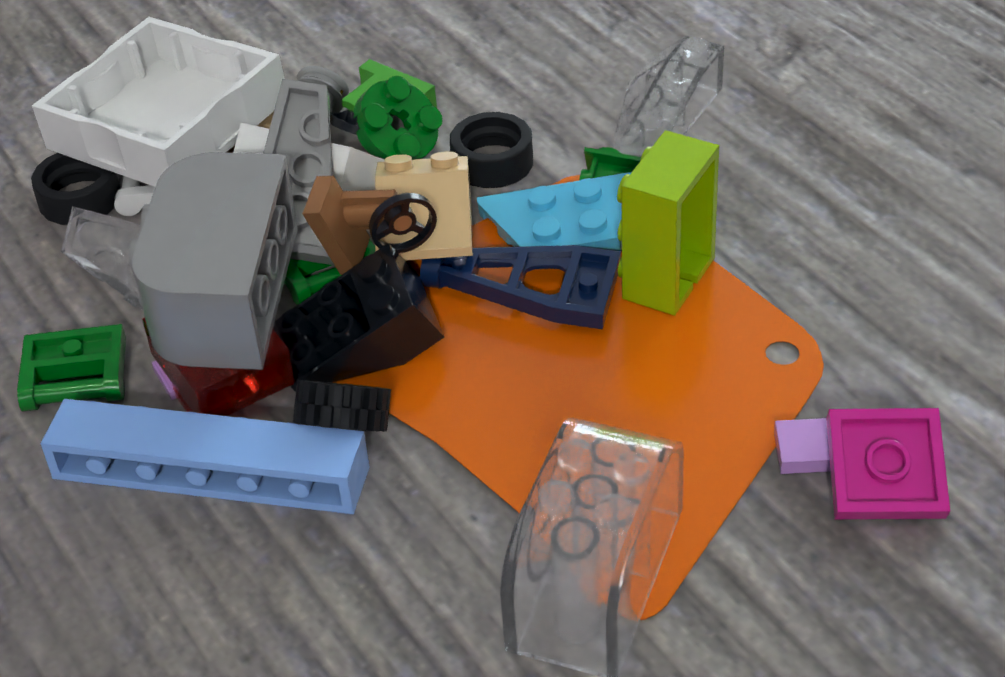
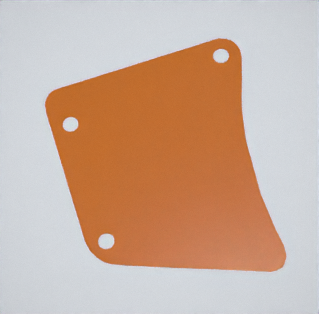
[275,175,824,620]

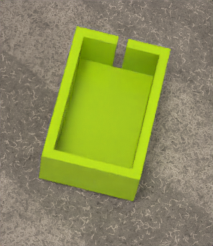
[617,130,719,316]

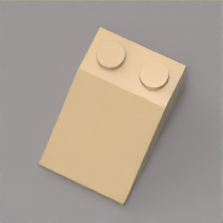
[375,151,473,260]

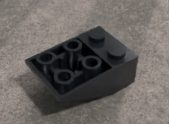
[273,243,444,391]

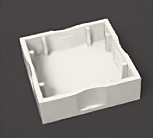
[32,17,285,187]

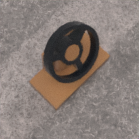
[302,175,437,275]

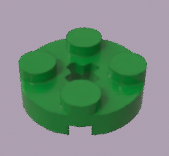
[354,76,442,160]

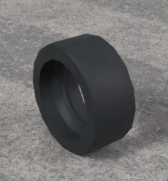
[450,112,533,188]
[31,153,121,225]

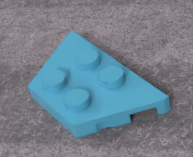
[477,172,632,251]

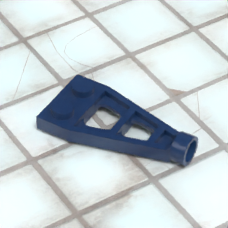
[420,245,621,329]

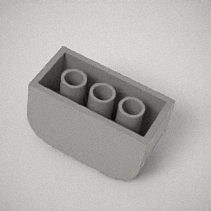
[129,152,298,370]

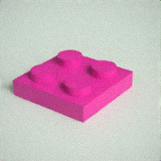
[826,408,950,520]

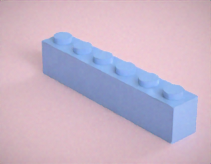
[40,398,370,514]

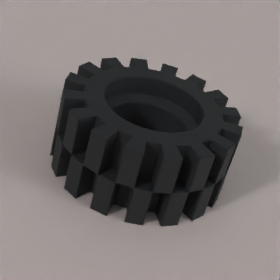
[293,380,391,432]

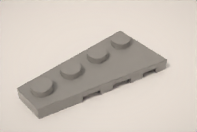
[263,79,334,265]

